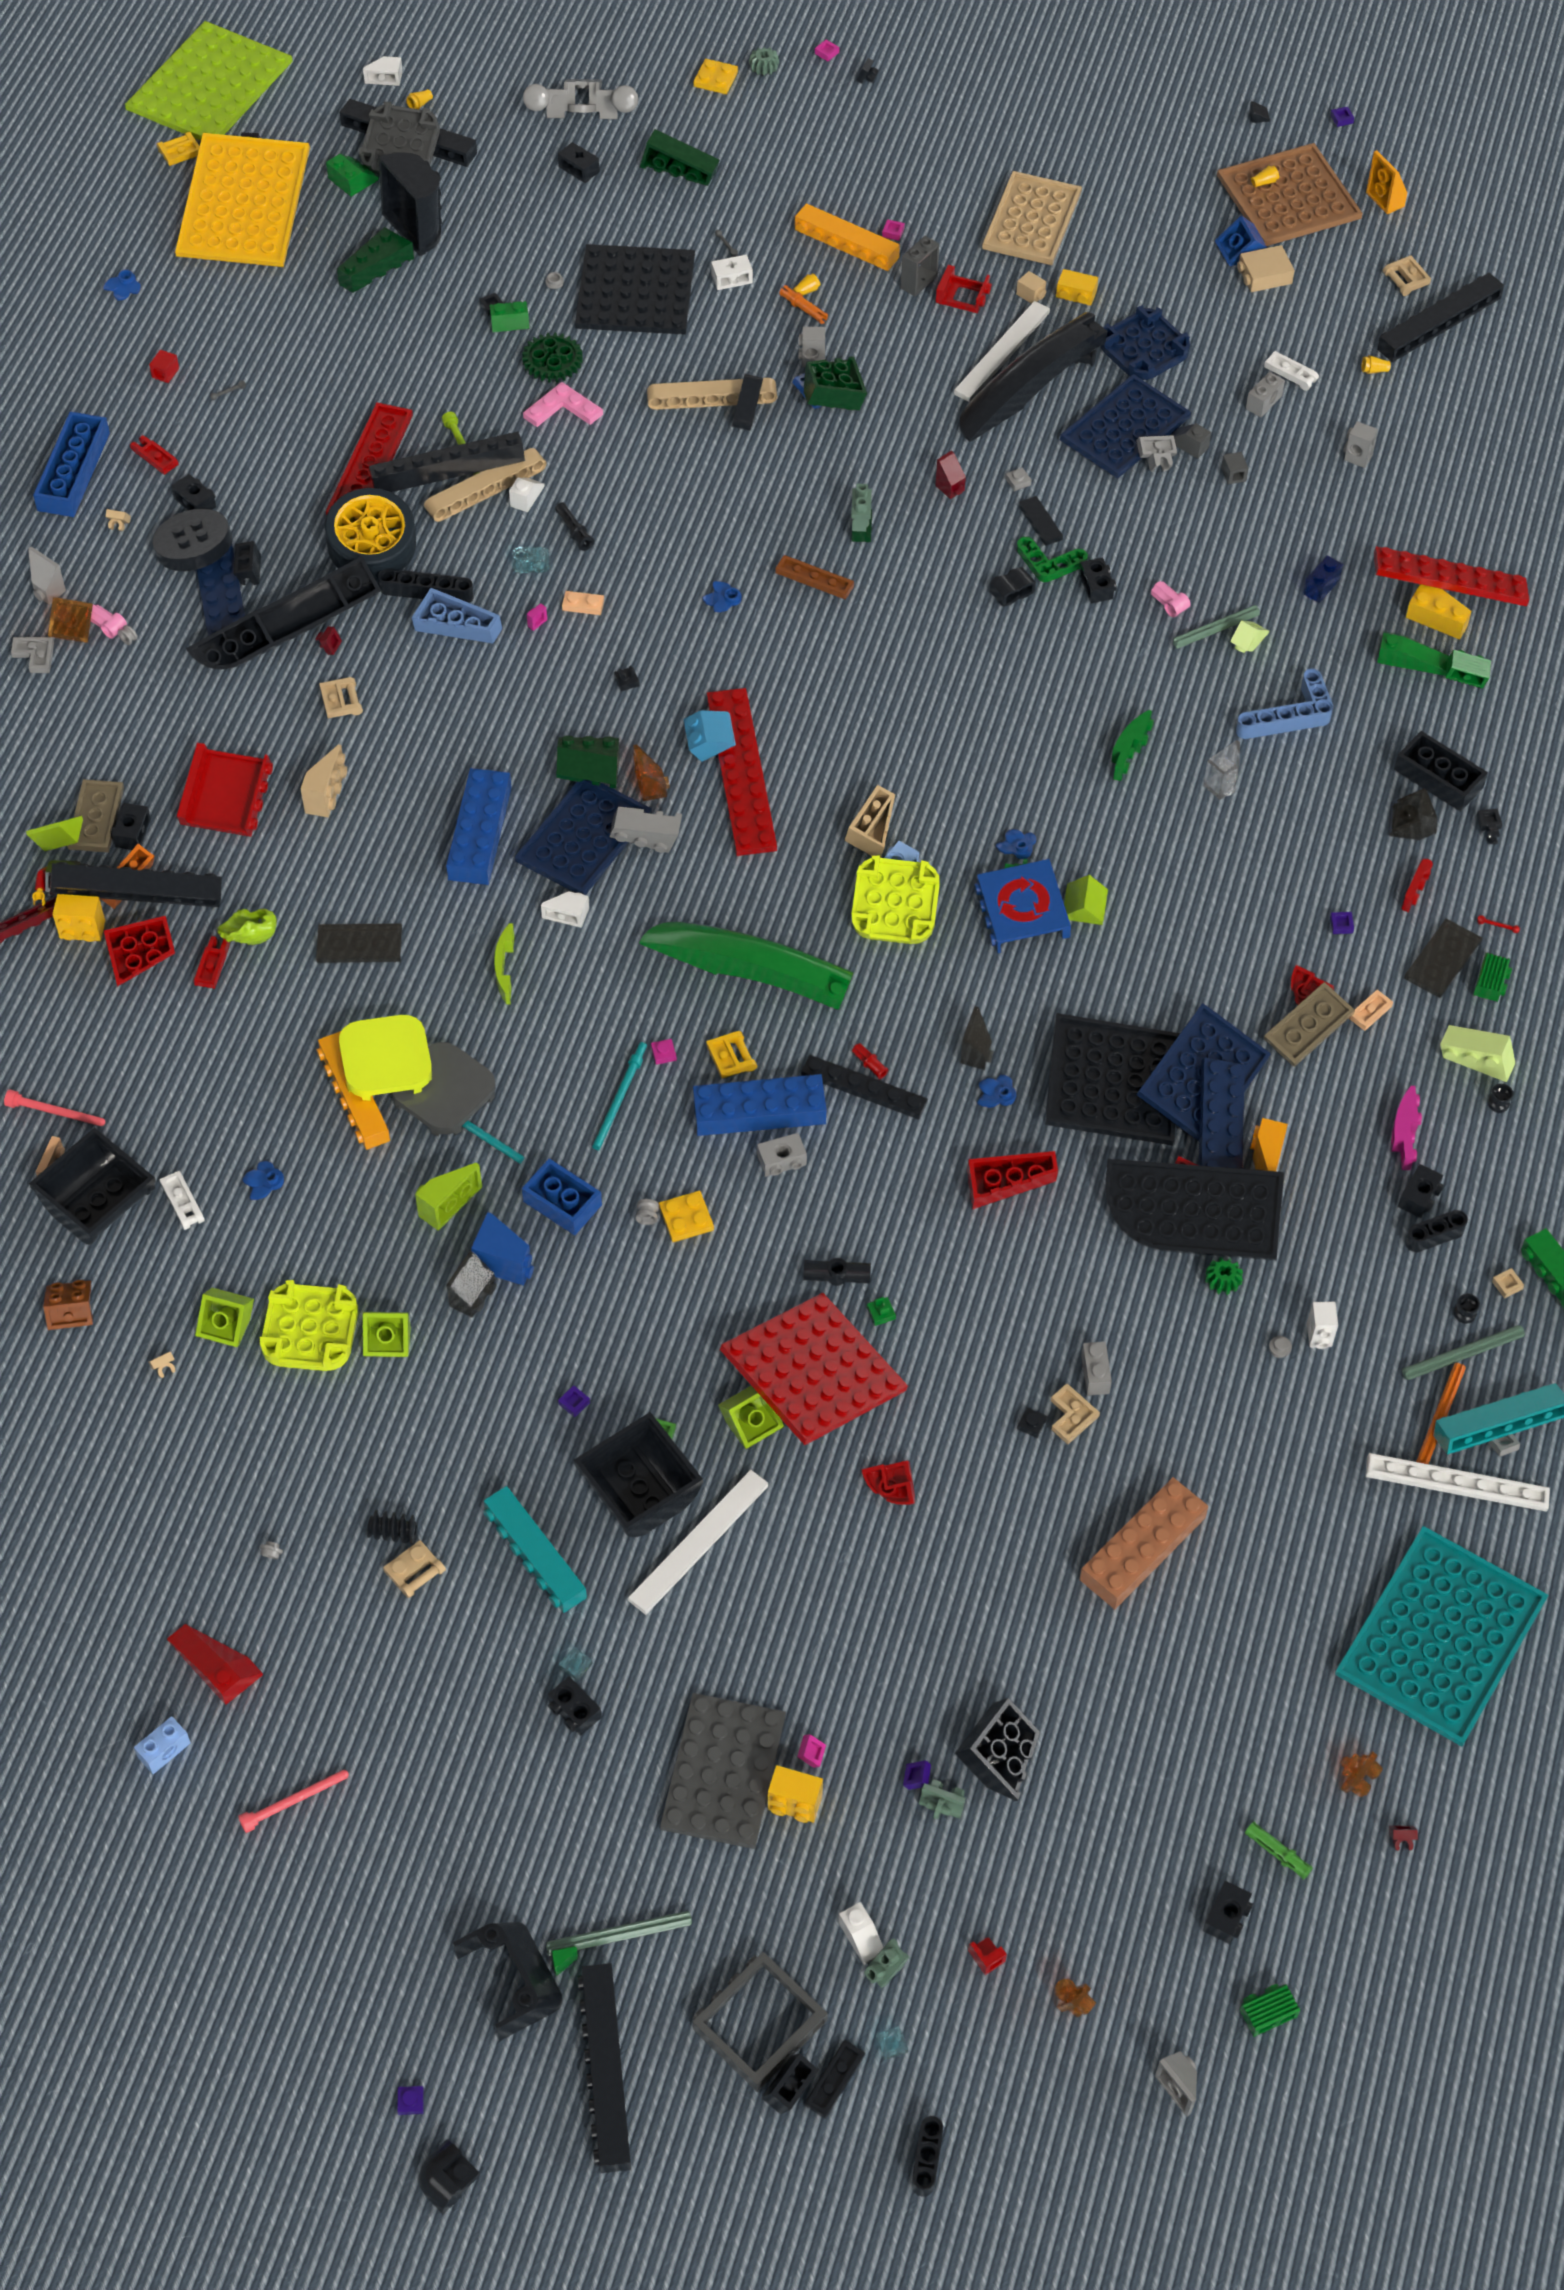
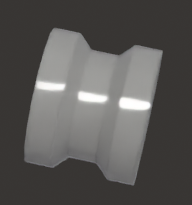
[636,1199,659,1225]

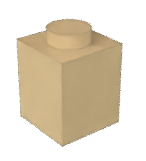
[1016,271,1046,304]

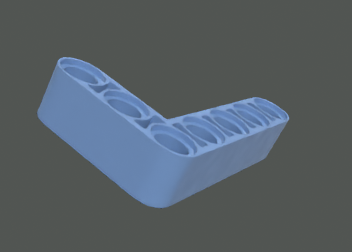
[1236,669,1333,739]

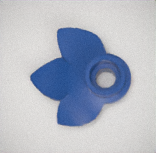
[103,270,141,301]
[702,581,742,612]
[996,829,1036,859]
[977,1074,1016,1108]
[242,1161,284,1200]

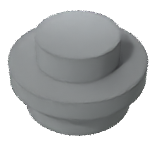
[545,272,564,289]
[1269,1336,1292,1358]
[260,1541,283,1560]

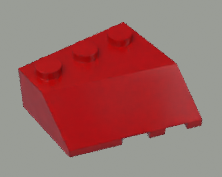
[104,915,175,987]

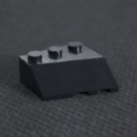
[955,1698,1040,1801]

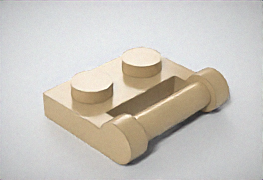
[1383,256,1431,296]
[319,677,363,719]
[383,1540,446,1598]

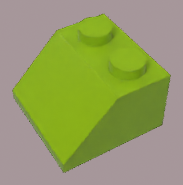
[195,1287,254,1347]
[718,1386,784,1449]

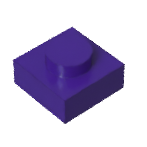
[1330,106,1354,127]
[1330,912,1354,934]
[558,1385,590,1418]
[903,1760,931,1790]
[397,2086,424,2115]

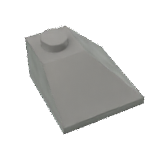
[28,547,66,605]
[1155,2051,1197,2117]

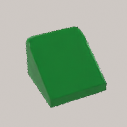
[552,1946,578,1976]

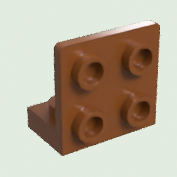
[43,1280,93,1330]

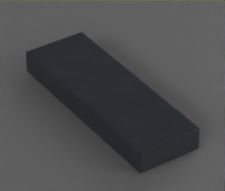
[1019,496,1063,546]
[804,2040,866,2119]

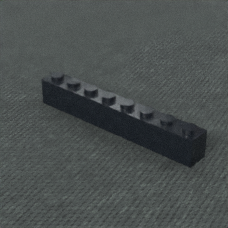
[340,99,477,167]
[1377,272,1504,363]
[369,431,525,492]
[50,862,222,907]
[578,1963,631,2173]

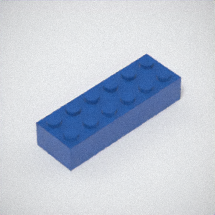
[33,412,110,517]
[446,768,512,885]
[693,1074,827,1136]

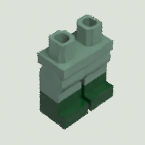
[851,484,872,542]

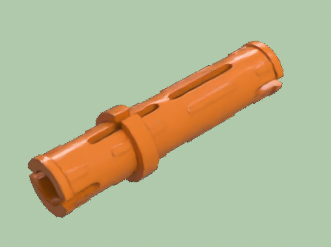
[779,285,828,324]

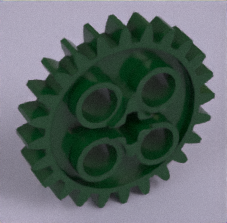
[522,332,583,383]

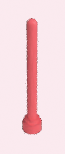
[4,1089,105,1126]
[238,1770,349,1833]

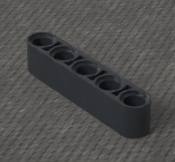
[378,569,474,603]

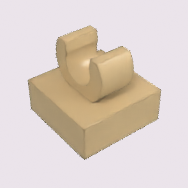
[105,509,131,531]
[148,1351,175,1378]

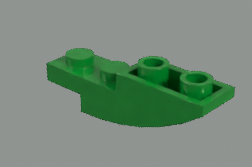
[1111,710,1154,781]

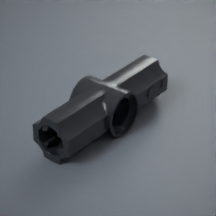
[803,1258,871,1286]

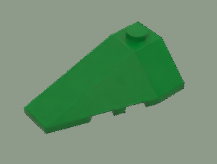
[1377,631,1449,676]

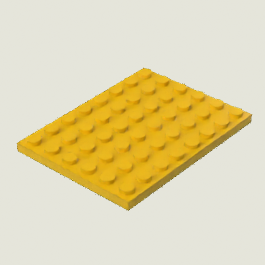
[175,133,310,267]

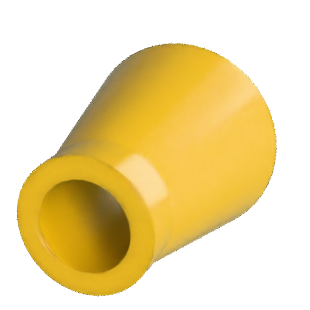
[406,89,433,109]
[1251,165,1279,188]
[792,273,820,296]
[1361,355,1391,374]

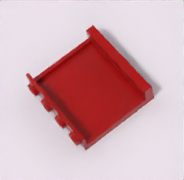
[177,743,273,837]

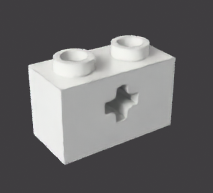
[711,254,753,290]
[1307,1302,1338,1349]

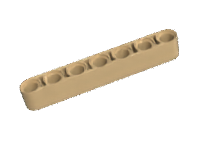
[647,378,777,410]
[424,448,547,522]

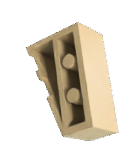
[845,785,895,858]

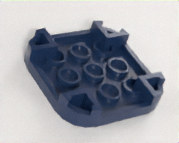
[1100,305,1190,380]

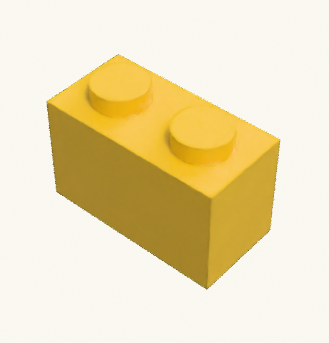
[1056,269,1099,306]

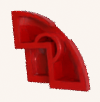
[1291,965,1334,1006]
[861,1460,915,1505]

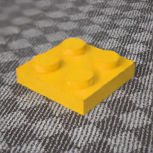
[693,58,738,95]
[659,1190,714,1243]

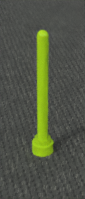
[441,411,480,475]

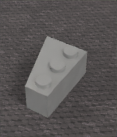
[610,807,682,853]

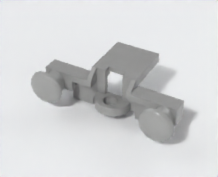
[523,79,638,119]

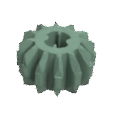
[749,47,779,76]

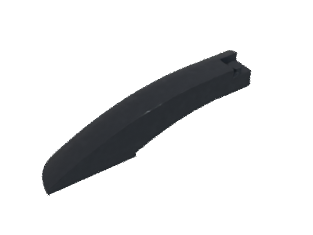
[960,312,1108,442]
[186,556,381,670]

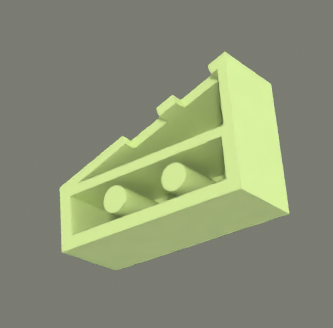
[1440,1025,1515,1082]

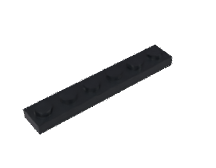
[801,1055,928,1120]

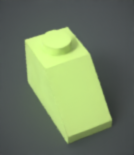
[1230,621,1269,653]

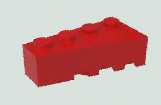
[967,1151,1058,1210]

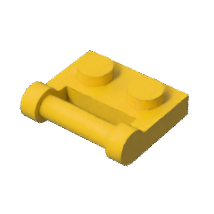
[156,131,200,166]
[706,1031,757,1079]

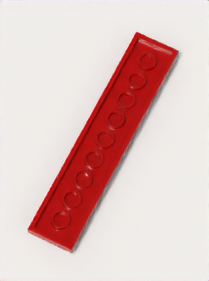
[707,688,777,856]

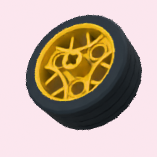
[325,488,416,581]

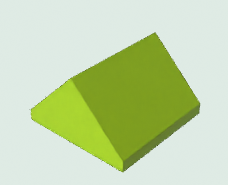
[26,816,83,851]
[1064,874,1108,925]
[363,1312,411,1357]

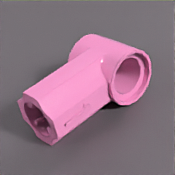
[1151,581,1191,617]
[86,604,127,639]

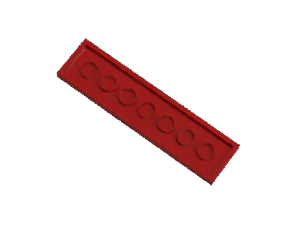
[325,402,413,523]
[1374,546,1529,607]

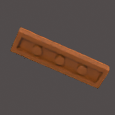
[775,555,854,600]

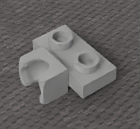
[1136,435,1177,472]

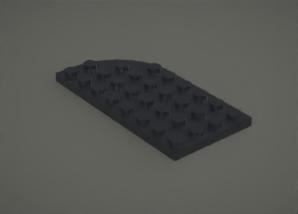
[1105,1159,1285,1261]

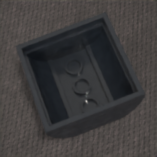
[379,152,442,256]
[29,1127,156,1245]
[574,1412,703,1537]

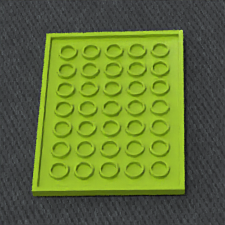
[125,21,293,141]

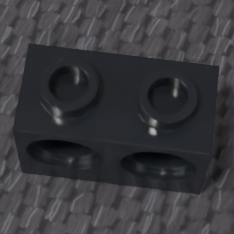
[1079,557,1117,604]
[548,1676,602,1736]

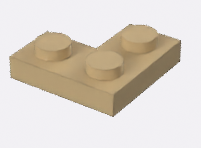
[1051,1384,1100,1444]

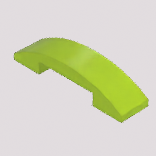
[494,923,515,1005]

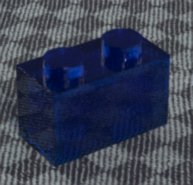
[1303,555,1343,603]

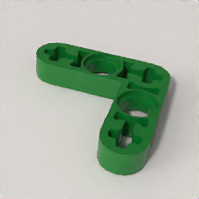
[1017,537,1088,582]

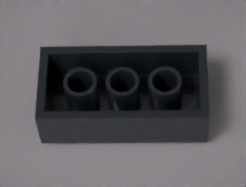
[1394,731,1488,812]

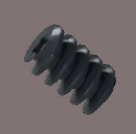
[367,1510,418,1545]

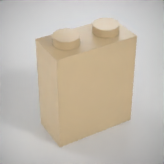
[1237,245,1295,292]

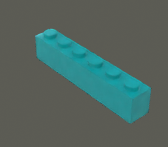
[1433,1383,1564,1455]
[483,1486,587,1613]

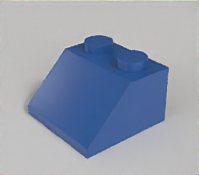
[1215,216,1268,266]

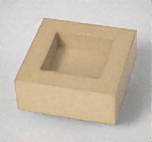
[1492,1268,1524,1299]

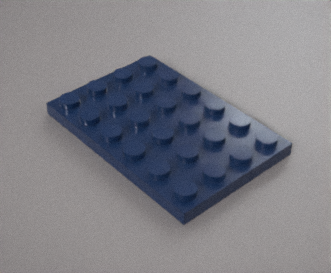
[1060,374,1191,479]
[515,779,652,895]
[1136,1003,1271,1141]

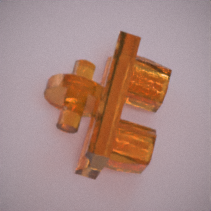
[1340,1751,1383,1797]
[1054,1978,1096,2017]

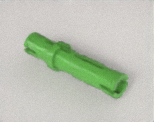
[1245,1822,1313,1880]

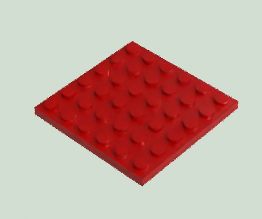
[720,1293,908,1446]

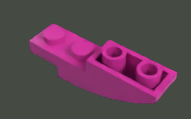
[1391,1086,1422,1170]

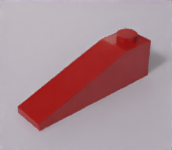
[167,1624,263,1705]

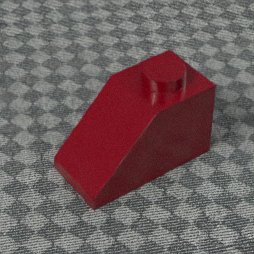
[935,450,966,499]

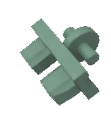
[919,1779,966,1820]
[864,1938,910,1988]

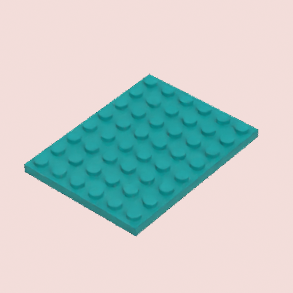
[1335,1526,1549,1747]

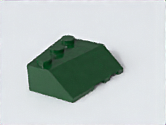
[804,356,867,411]
[556,736,620,789]

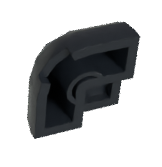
[419,2139,480,2215]

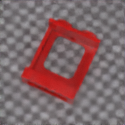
[936,265,992,314]

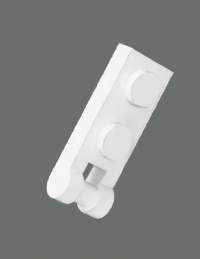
[1264,351,1319,391]
[159,1170,205,1230]

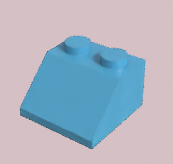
[683,710,736,762]

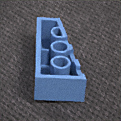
[412,588,503,644]

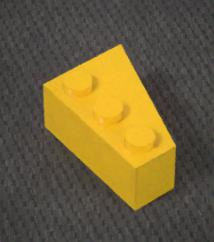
[1406,584,1472,640]

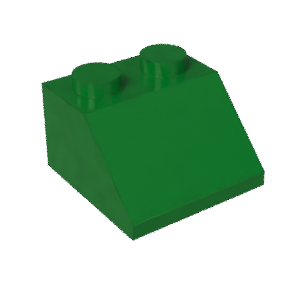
[326,154,379,197]

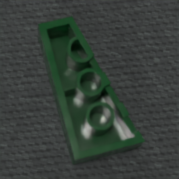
[640,129,720,186]
[337,227,414,293]

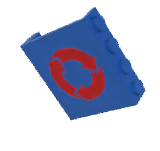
[974,859,1071,953]

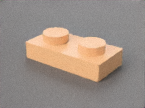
[562,591,604,615]
[1349,990,1393,1031]
[36,1136,65,1176]

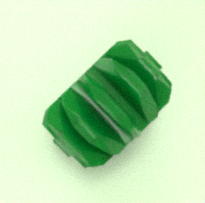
[1205,1257,1243,1296]

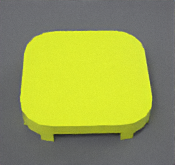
[851,855,940,944]
[339,1015,432,1101]
[260,1280,358,1371]

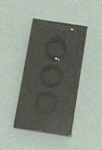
[1404,918,1482,998]
[316,923,403,963]

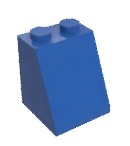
[471,1212,534,1286]

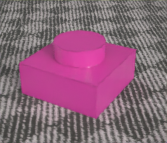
[815,40,839,61]
[882,219,905,241]
[527,603,547,631]
[651,1039,677,1065]
[797,1734,826,1768]

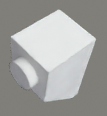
[363,56,403,86]
[509,478,545,512]
[541,891,589,928]
[839,1902,884,1965]

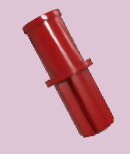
[852,1043,889,1079]

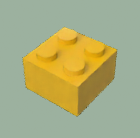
[53,894,106,942]
[768,1765,823,1823]

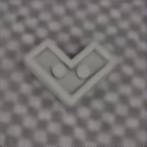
[11,637,54,673]

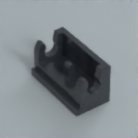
[233,541,261,585]

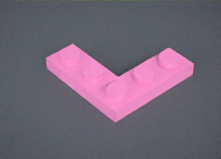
[523,382,603,427]

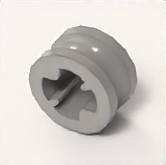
[118,625,138,645]

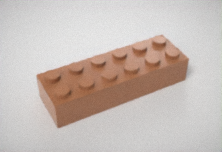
[1080,1477,1208,1610]

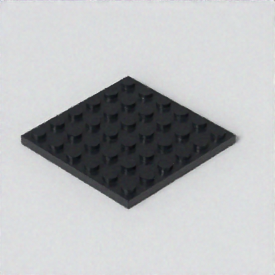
[575,244,695,335]
[1045,1013,1180,1146]

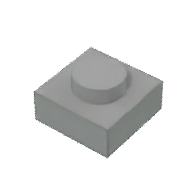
[1005,467,1032,492]
[1488,1434,1520,1457]

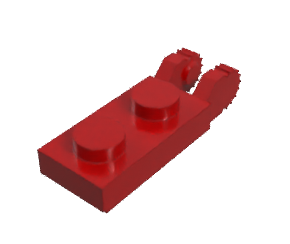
[130,435,179,475]
[1401,858,1433,913]
[194,936,230,989]

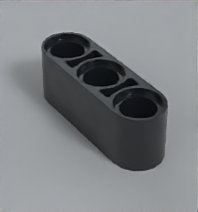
[732,374,763,431]
[1405,1210,1468,1252]
[912,2116,943,2197]

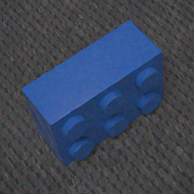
[522,1158,602,1236]

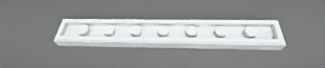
[954,301,1050,402]
[1365,1453,1550,1512]
[628,1470,768,1615]

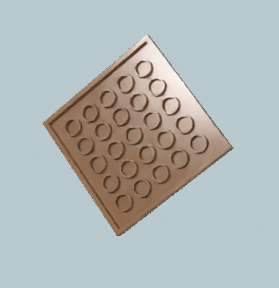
[1217,143,1363,246]

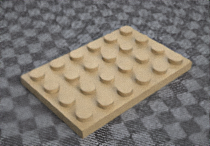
[982,171,1082,265]

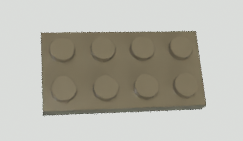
[67,779,124,853]
[1264,982,1355,1067]

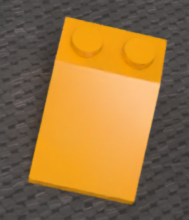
[1366,150,1407,214]
[1250,1118,1288,1171]

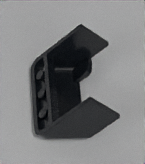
[453,1922,563,2041]

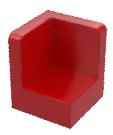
[149,350,179,383]
[968,1937,1007,1975]

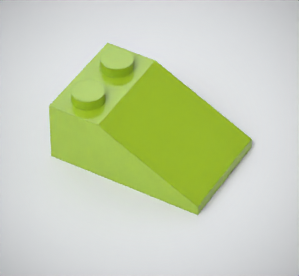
[415,1162,482,1231]

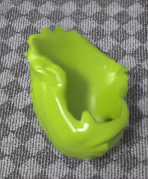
[217,908,277,945]

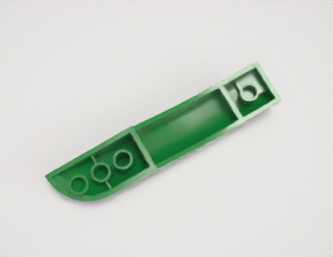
[639,922,854,1010]

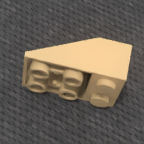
[300,744,347,818]

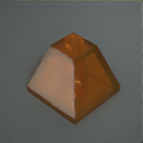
[48,597,93,643]
[633,744,670,802]

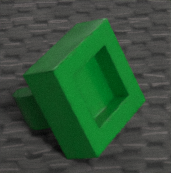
[867,1297,896,1326]

